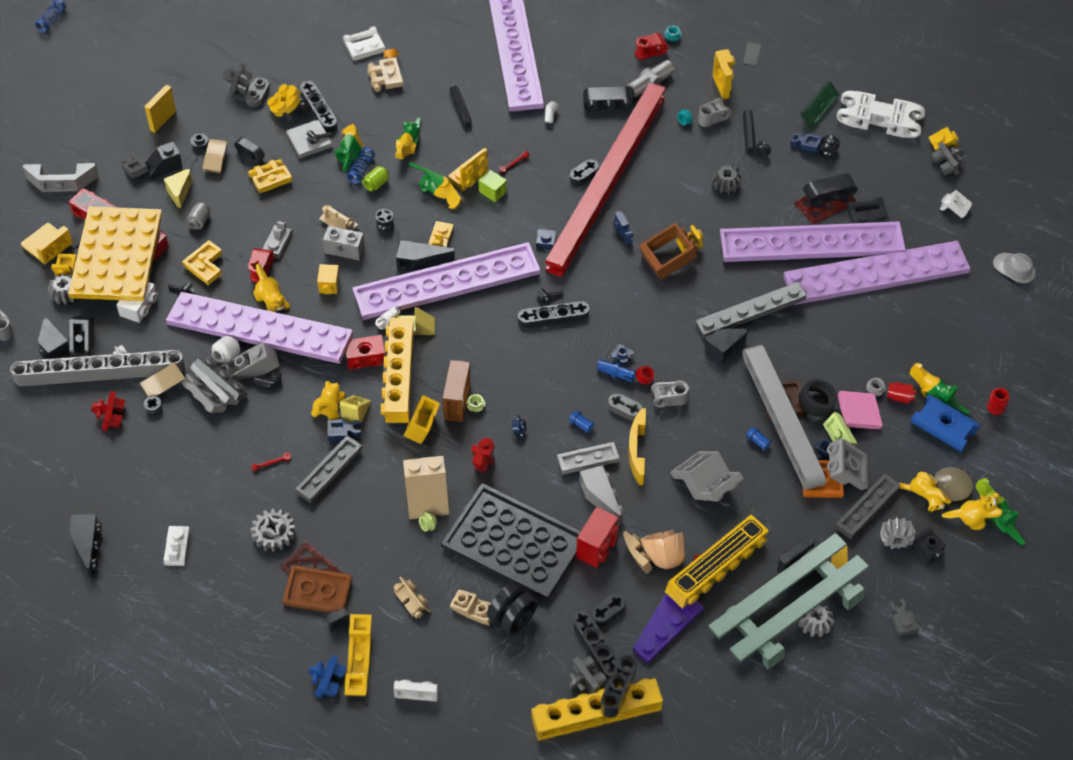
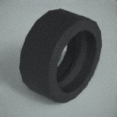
[798,379,838,417]

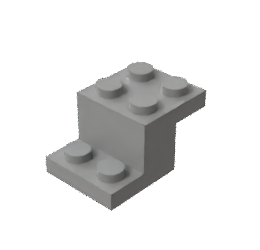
[670,451,744,502]

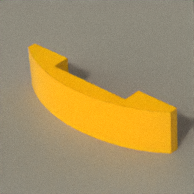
[628,408,646,485]
[344,614,372,696]

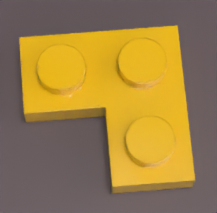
[182,240,222,285]

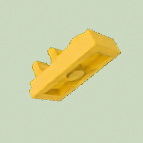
[428,221,454,247]

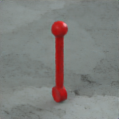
[499,151,529,174]
[251,453,291,471]

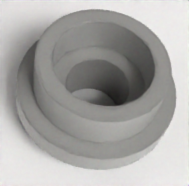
[866,378,886,396]

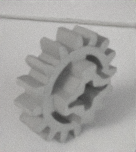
[251,509,296,552]

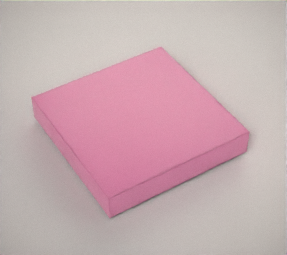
[837,391,883,429]

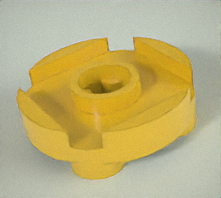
[267,84,301,117]

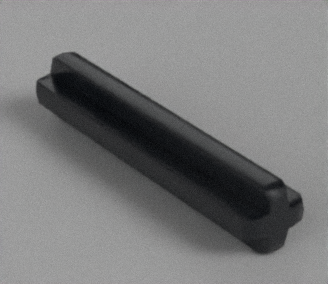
[449,85,472,127]
[743,109,755,152]

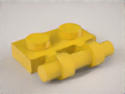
[248,159,292,194]

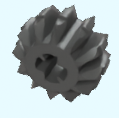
[711,165,742,195]

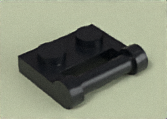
[846,197,891,224]

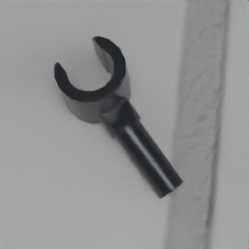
[306,130,332,144]
[168,282,195,294]
[536,289,564,303]

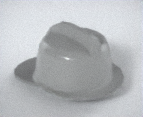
[993,253,1035,283]

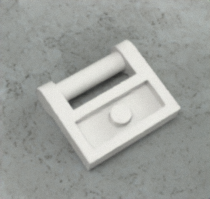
[343,26,385,61]

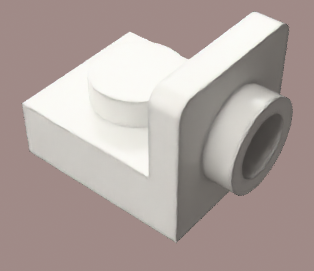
[940,190,972,218]

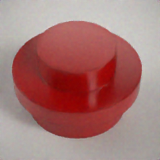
[636,366,654,385]

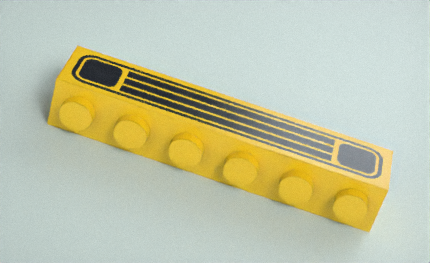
[665,515,769,609]

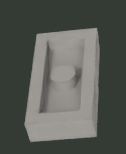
[263,221,293,259]

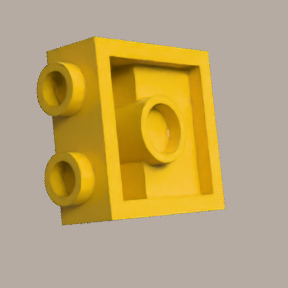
[712,49,735,100]

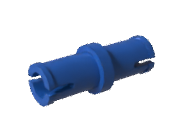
[596,359,636,383]

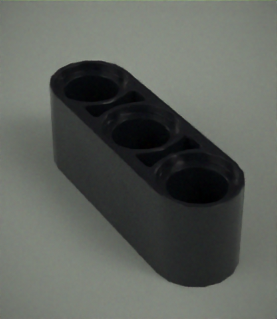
[583,86,633,111]
[803,173,858,205]
[600,655,637,718]

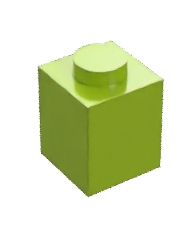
[479,170,507,202]

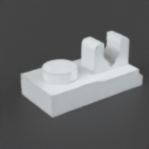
[164,526,190,566]

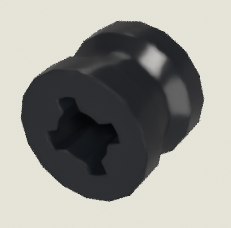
[375,209,394,232]

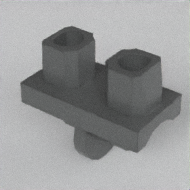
[223,63,252,95]
[932,142,964,176]
[569,656,607,694]

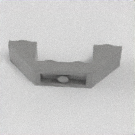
[23,163,98,192]

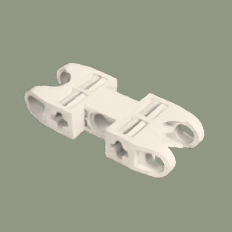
[837,91,925,138]

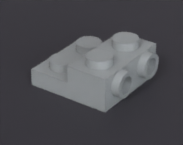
[827,438,868,490]

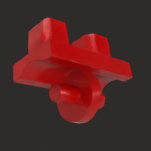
[91,391,125,431]
[471,438,496,473]

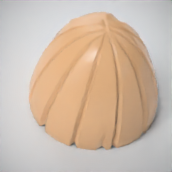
[641,530,686,569]

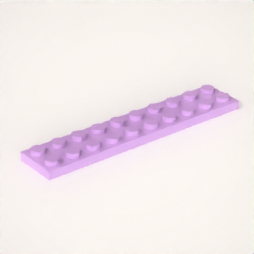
[489,0,544,112]
[719,222,906,262]
[783,240,970,305]
[352,242,540,320]
[166,292,354,364]

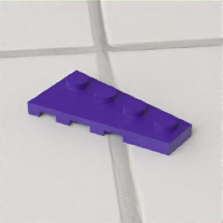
[633,594,704,664]

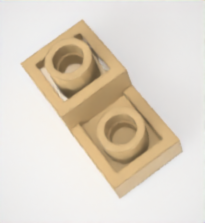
[203,139,228,173]
[140,362,185,397]
[623,531,653,574]
[450,590,492,626]

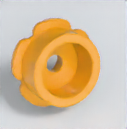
[383,49,400,60]

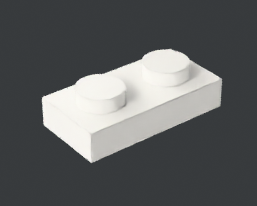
[394,680,438,701]

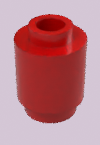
[887,382,916,404]
[986,388,1010,415]

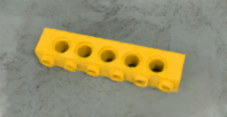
[381,318,414,423]
[531,678,663,741]

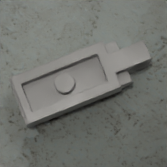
[181,373,227,413]

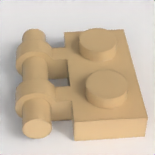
[368,57,403,92]

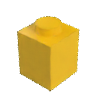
[317,264,340,294]

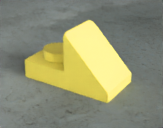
[397,307,435,335]

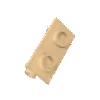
[319,205,359,231]
[393,577,431,619]

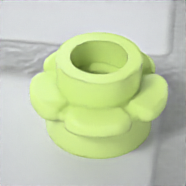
[466,394,485,412]
[419,512,437,532]

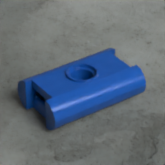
[911,394,981,453]

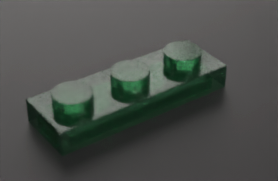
[800,81,840,127]

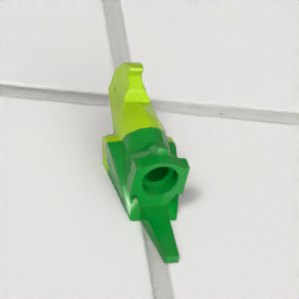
[975,478,1025,546]

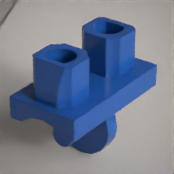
[308,655,346,698]

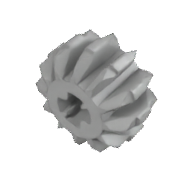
[48,273,74,305]
[880,517,916,549]
[799,604,834,638]

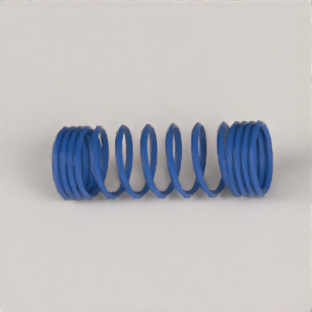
[35,0,66,32]
[347,147,375,184]

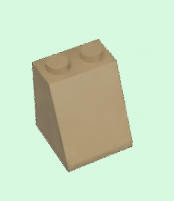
[403,456,449,519]

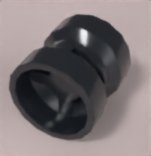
[818,135,840,160]

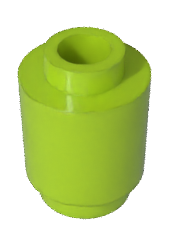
[363,166,389,191]

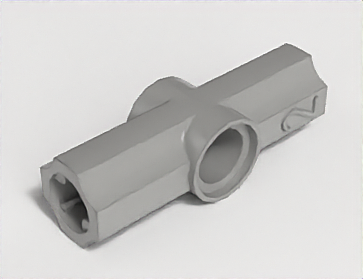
[627,60,675,97]

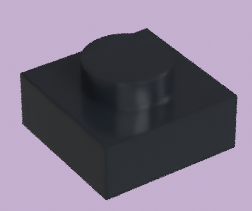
[326,608,350,633]

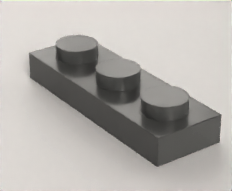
[194,357,248,400]

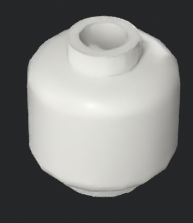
[212,336,240,364]

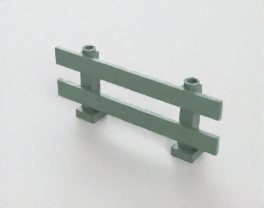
[708,533,869,670]

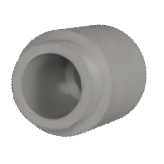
[186,202,210,229]

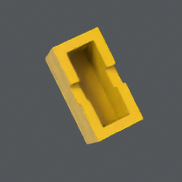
[403,395,440,444]

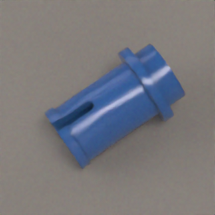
[569,410,595,433]
[746,427,772,451]

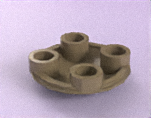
[934,467,973,501]

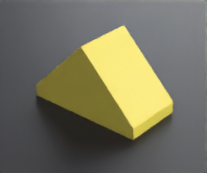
[164,169,193,208]
[340,395,371,423]

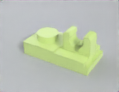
[823,412,857,446]

